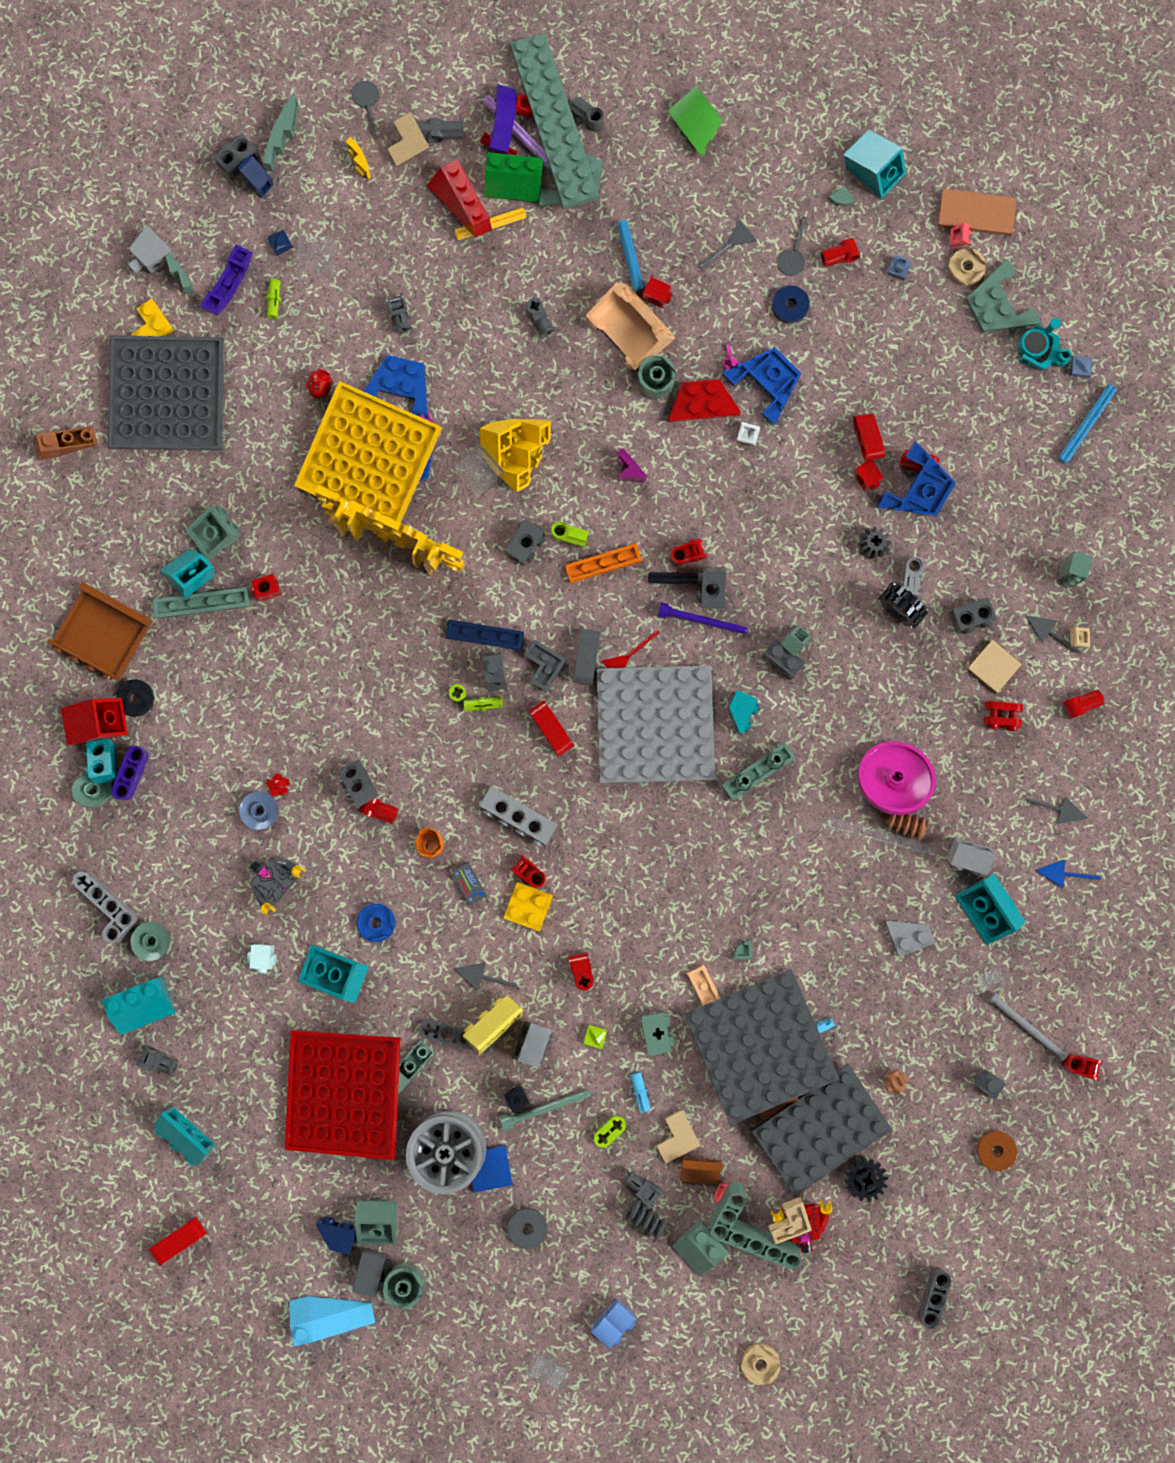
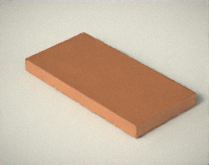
[937,189,1017,236]

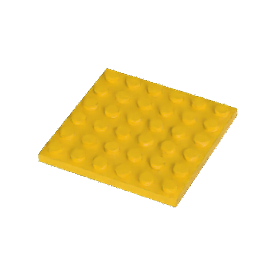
[294,381,443,523]

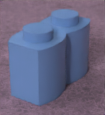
[591,1298,636,1349]

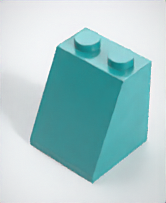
[844,129,906,199]

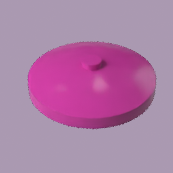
[858,741,936,815]

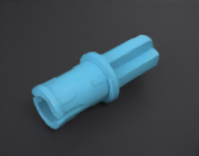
[629,1072,650,1113]

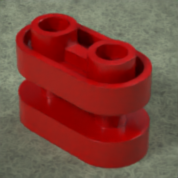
[983,701,1023,731]

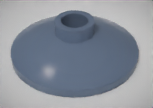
[239,791,278,830]

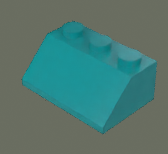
[955,873,1026,945]
[102,977,176,1035]
[153,1106,217,1167]

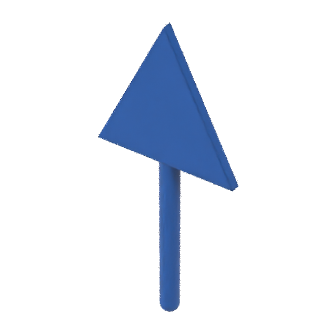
[1035,860,1101,888]

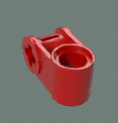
[669,539,708,567]
[510,854,547,888]
[568,952,594,991]
[1062,1054,1103,1081]

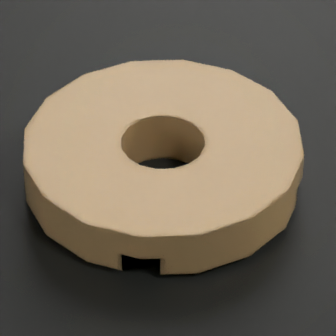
[948,248,986,286]
[741,1343,780,1385]

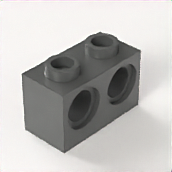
[214,133,260,180]
[949,597,997,635]
[339,759,378,807]

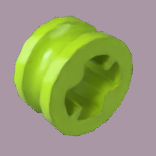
[449,684,466,702]

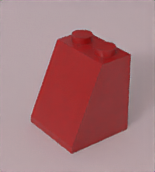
[61,698,128,746]

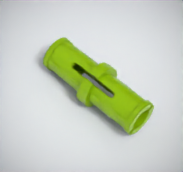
[266,279,281,319]
[464,696,503,712]

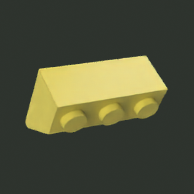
[463,996,523,1055]

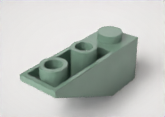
[398,1040,435,1095]

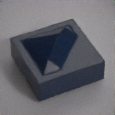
[267,230,293,256]

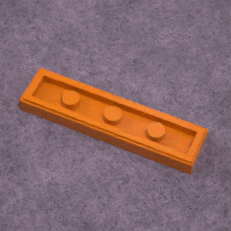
[564,543,642,584]

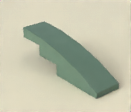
[263,95,299,172]

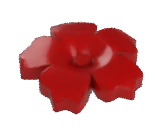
[266,773,290,796]

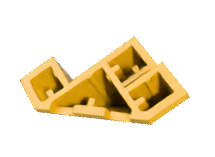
[479,419,551,492]

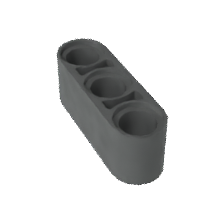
[573,629,600,686]
[918,1268,952,1329]

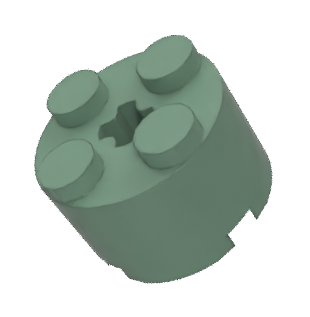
[637,356,676,400]
[383,1262,425,1309]

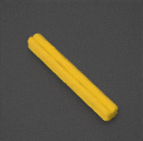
[455,207,526,240]

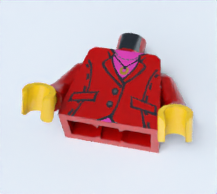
[770,1200,833,1253]

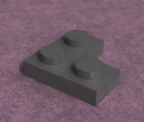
[524,639,567,692]

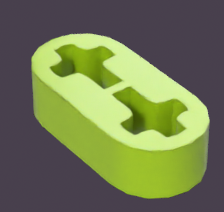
[594,1115,626,1148]

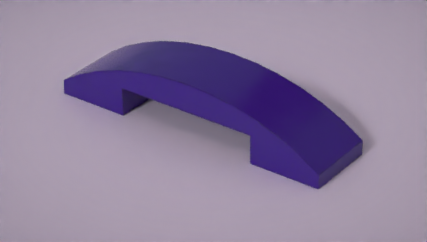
[489,84,516,154]
[200,245,253,316]

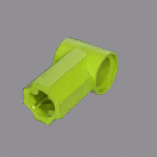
[551,521,589,548]

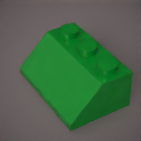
[484,152,543,203]

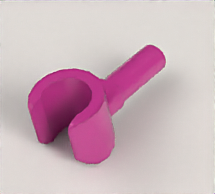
[723,344,738,369]

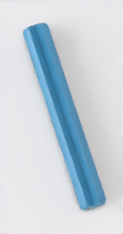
[617,220,644,292]

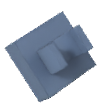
[887,255,912,280]

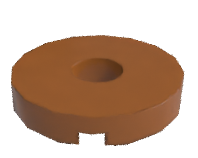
[977,1130,1017,1171]

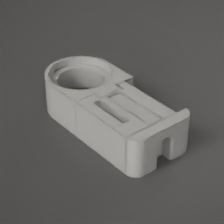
[902,557,924,596]

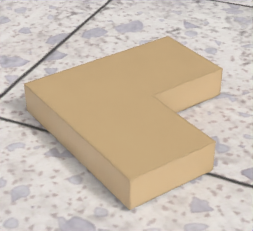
[388,112,429,166]
[657,1109,701,1164]
[768,1197,812,1245]

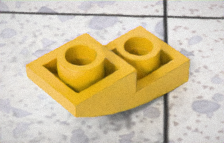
[345,137,371,180]

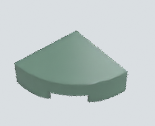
[829,186,855,206]
[733,940,753,960]

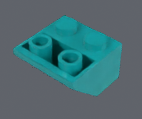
[159,549,215,599]

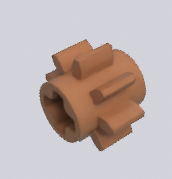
[883,1070,909,1094]

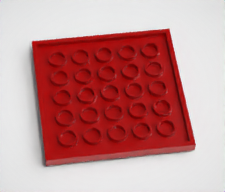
[284,1030,401,1160]

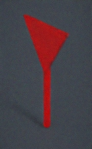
[601,630,660,668]

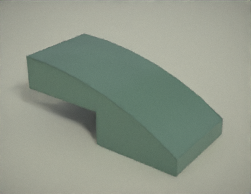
[165,254,194,294]

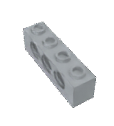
[479,786,558,846]

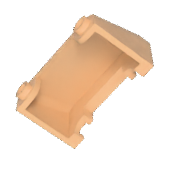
[586,282,675,371]

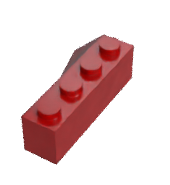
[427,159,492,238]

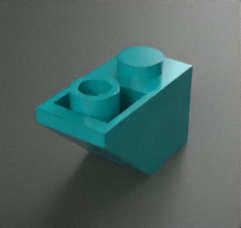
[728,690,759,736]

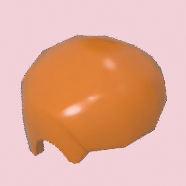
[415,828,444,859]

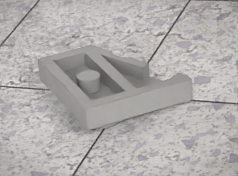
[885,921,935,957]

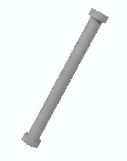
[988,992,1069,1062]

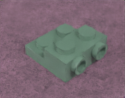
[185,506,240,560]

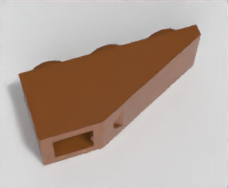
[33,426,98,460]

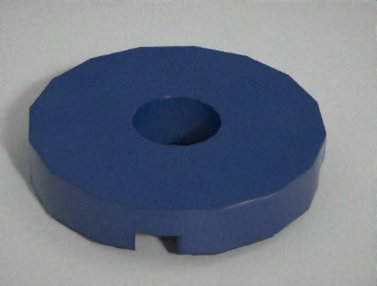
[772,285,810,324]

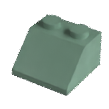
[355,1200,398,1245]
[672,1218,729,1276]

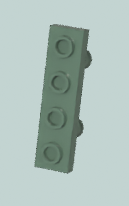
[721,742,796,801]

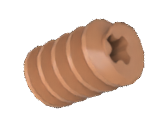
[884,814,928,841]

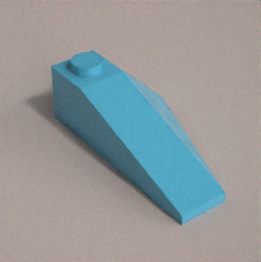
[289,1296,375,1346]

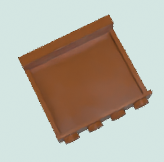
[47,582,153,681]

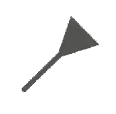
[699,220,757,269]

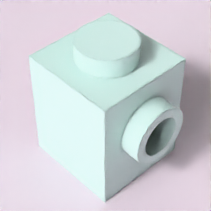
[247,944,277,973]

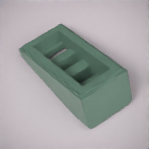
[781,625,812,656]

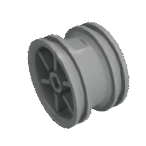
[406,1110,487,1194]

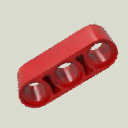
[853,413,885,461]
[528,700,574,757]
[148,1216,207,1266]

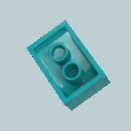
[298,945,369,1003]

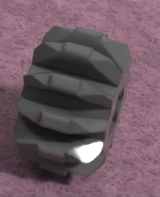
[858,526,891,559]

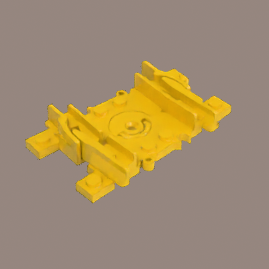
[314,485,465,575]

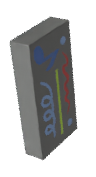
[452,862,487,905]

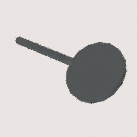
[352,81,379,139]
[777,217,807,276]

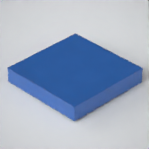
[467,1145,513,1193]

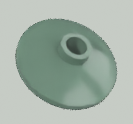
[72,774,112,808]
[131,922,170,961]

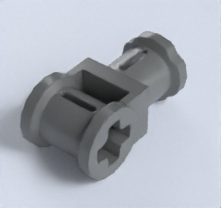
[385,293,412,333]
[526,298,555,338]
[136,1045,179,1077]
[623,1170,664,1209]

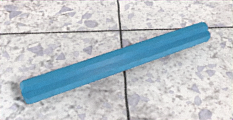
[1058,384,1117,464]

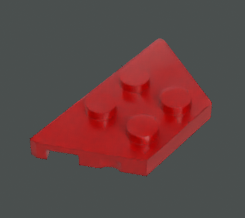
[668,379,741,422]

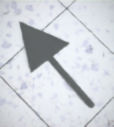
[1026,615,1080,654]
[1026,796,1088,824]
[455,962,517,990]

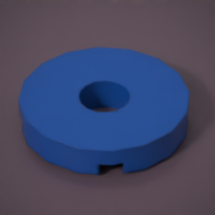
[357,904,396,942]

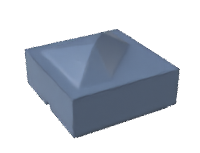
[1070,356,1092,378]

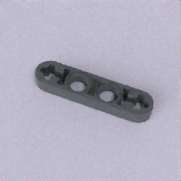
[419,1020,493,1053]

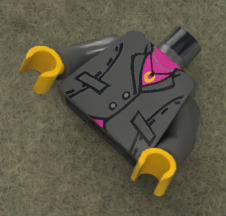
[250,859,306,917]

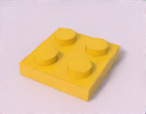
[504,882,553,932]

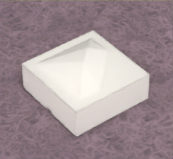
[737,422,761,446]

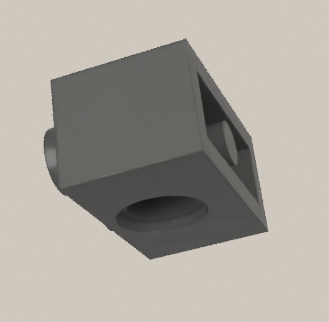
[505,519,546,566]
[697,567,726,609]

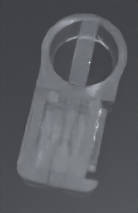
[964,967,1006,995]

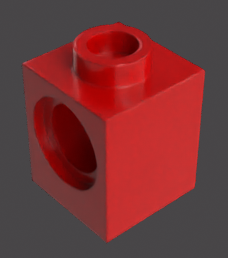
[642,277,673,309]
[853,460,884,491]
[250,574,282,602]

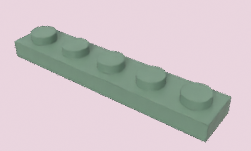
[152,587,251,619]

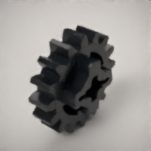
[844,1157,888,1202]

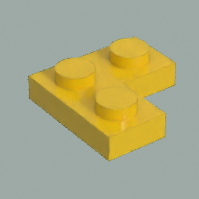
[131,298,174,336]

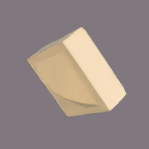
[1070,627,1090,648]

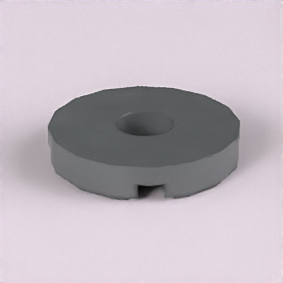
[508,1208,547,1249]

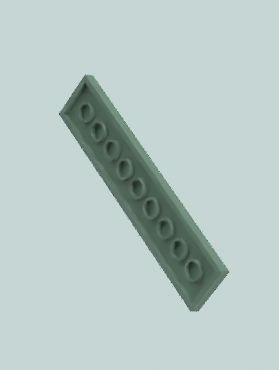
[510,33,599,209]

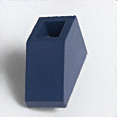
[238,155,274,198]
[316,1216,356,1255]

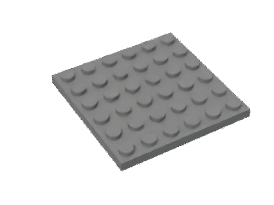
[597,666,715,783]

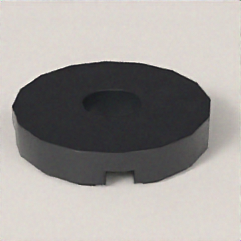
[116,679,155,717]

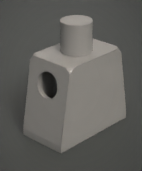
[128,226,176,274]

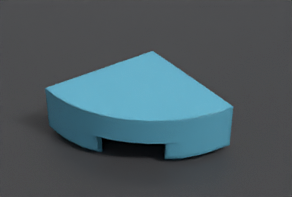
[816,1018,835,1033]

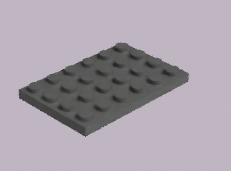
[751,1063,892,1196]

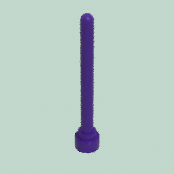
[658,602,748,634]

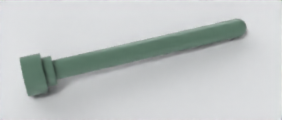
[499,1090,591,1131]

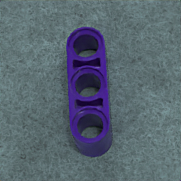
[112,746,149,800]

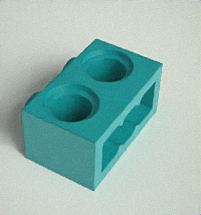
[84,738,118,784]

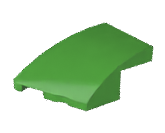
[668,86,723,156]

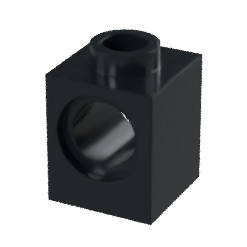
[503,1083,531,1113]

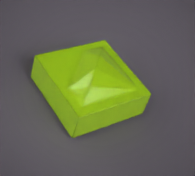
[583,1024,607,1049]

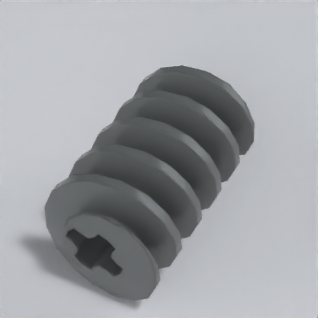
[622,1199,666,1242]

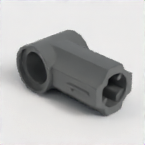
[570,97,604,132]

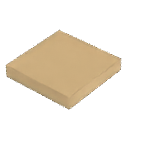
[967,640,1022,693]

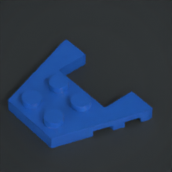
[722,347,801,426]
[363,355,428,419]
[877,440,956,516]

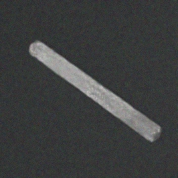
[826,817,939,857]

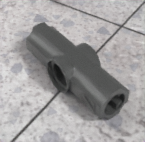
[416,118,463,143]

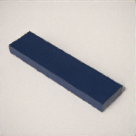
[446,620,524,651]

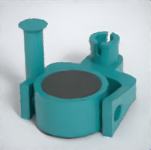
[1017,318,1072,371]

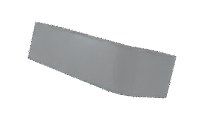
[73,872,138,943]

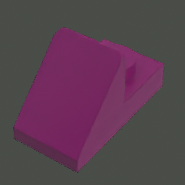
[616,448,647,483]

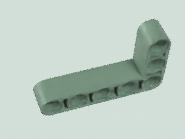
[710,1182,801,1269]

